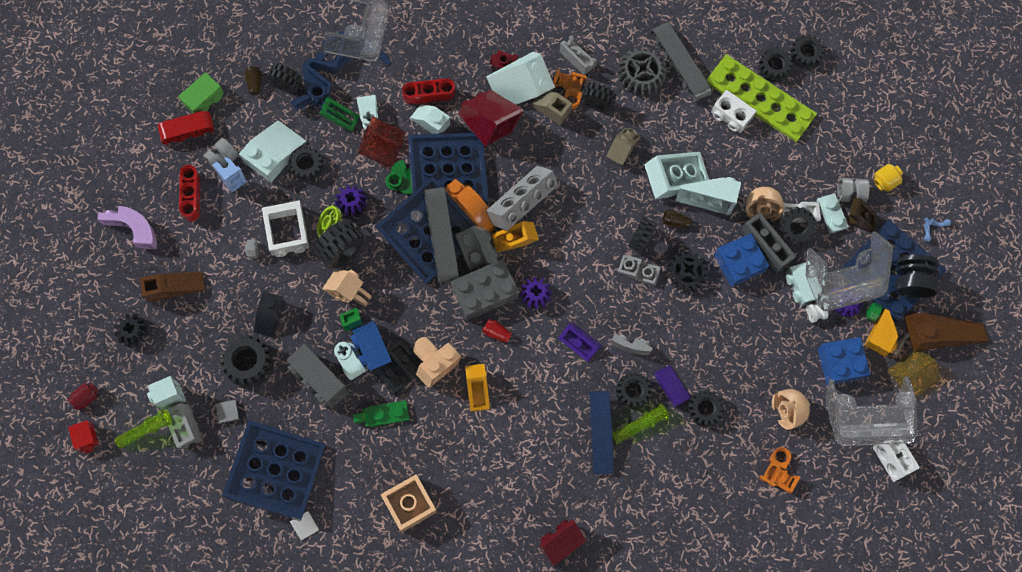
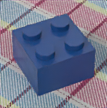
[714,233,769,287]
[817,337,870,386]

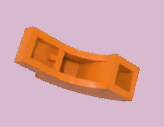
[444,179,497,234]

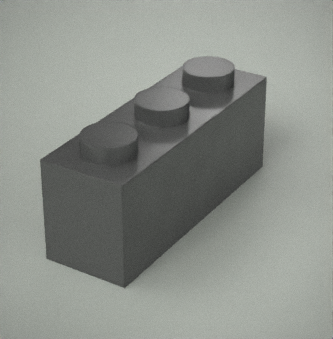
[741,213,796,274]

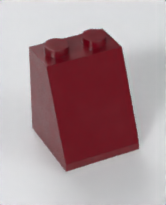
[458,90,524,147]

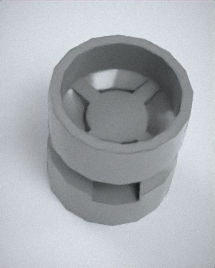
[203,138,239,169]
[837,178,869,203]

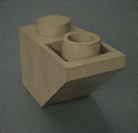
[531,92,572,125]
[606,127,641,165]

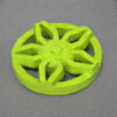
[316,206,342,237]

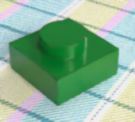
[339,307,363,332]

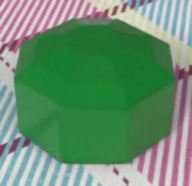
[866,302,882,323]

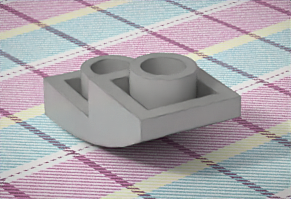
[618,255,661,286]
[610,333,653,355]

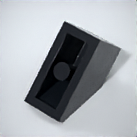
[254,291,285,338]

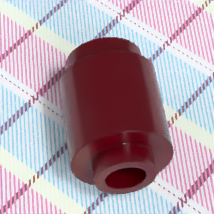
[67,382,99,411]

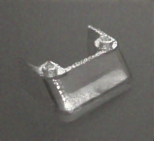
[324,0,390,61]
[805,231,893,311]
[825,376,917,446]

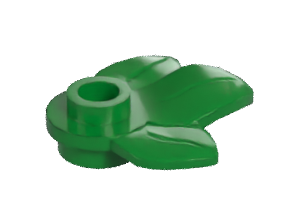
[385,160,412,195]

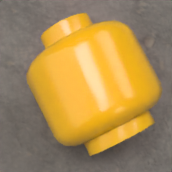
[873,164,903,192]

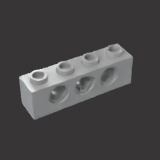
[486,166,558,231]

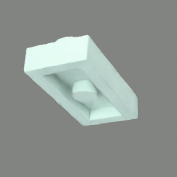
[816,193,849,234]

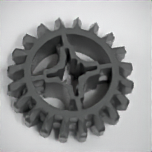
[617,47,667,96]

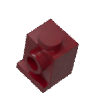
[489,50,519,72]

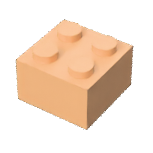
[381,474,437,532]

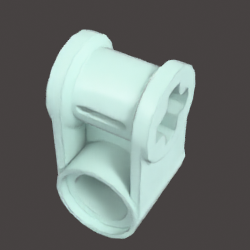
[357,95,379,132]
[334,342,368,380]

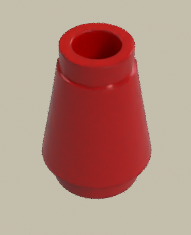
[482,319,512,343]

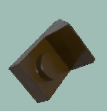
[847,198,878,232]

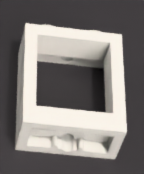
[262,201,309,257]

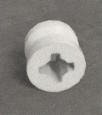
[806,300,828,323]

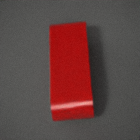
[402,79,455,104]
[157,111,214,145]
[179,165,200,222]

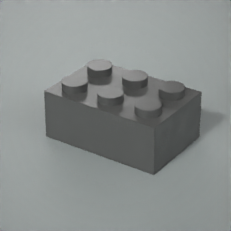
[450,259,519,321]
[287,344,349,409]

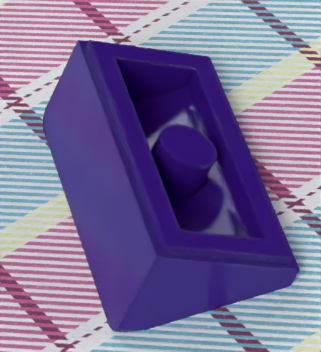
[558,322,602,362]
[654,365,691,408]

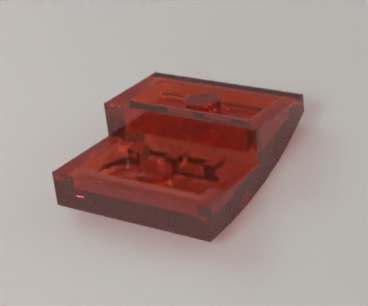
[357,116,405,168]

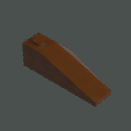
[904,312,988,351]

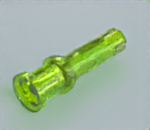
[612,403,670,444]
[115,409,172,448]

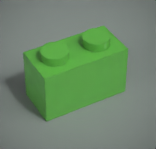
[178,72,224,114]

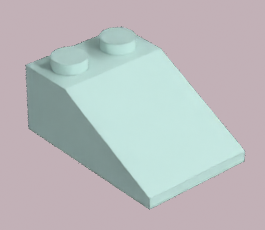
[486,52,555,104]
[239,121,307,183]
[644,152,709,199]
[675,177,741,215]

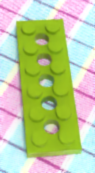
[706,54,817,142]

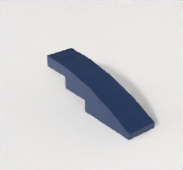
[589,391,613,474]

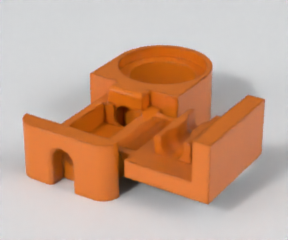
[553,69,587,109]
[759,447,800,494]

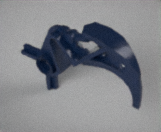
[290,31,391,116]

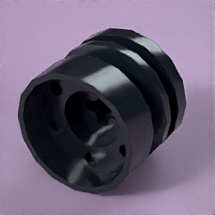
[896,254,939,298]

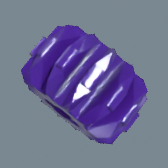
[335,184,367,217]
[519,277,552,310]

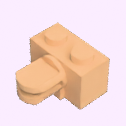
[323,269,372,307]
[413,337,461,388]

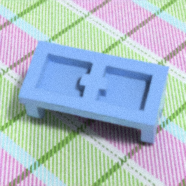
[212,158,247,192]

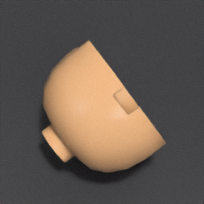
[746,187,784,222]
[772,389,810,430]

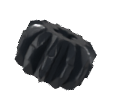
[114,314,149,347]

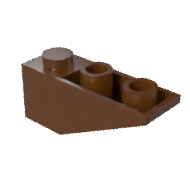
[139,271,206,303]

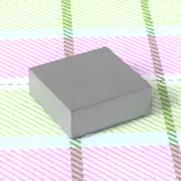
[216,400,240,424]

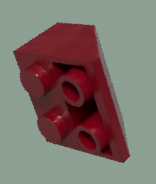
[539,519,586,567]

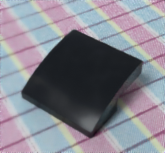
[372,339,421,396]

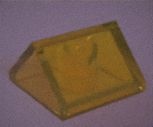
[887,350,941,401]

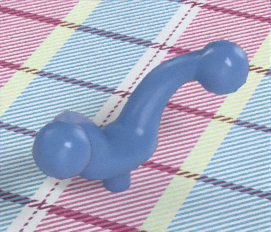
[923,217,951,242]

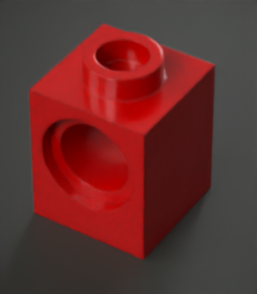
[68,420,99,453]

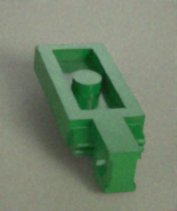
[353,400,410,427]

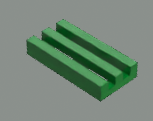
[319,97,360,132]

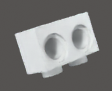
[711,90,756,133]
[873,433,920,482]

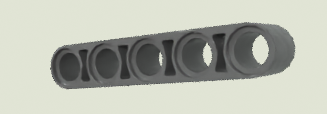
[650,22,711,103]
[424,187,459,283]

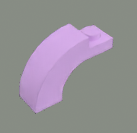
[98,206,157,249]

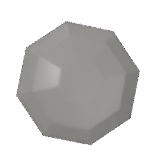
[245,239,258,259]

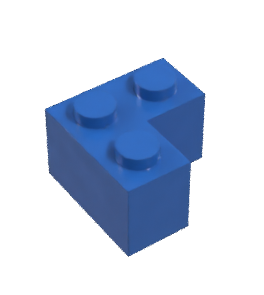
[350,321,391,371]

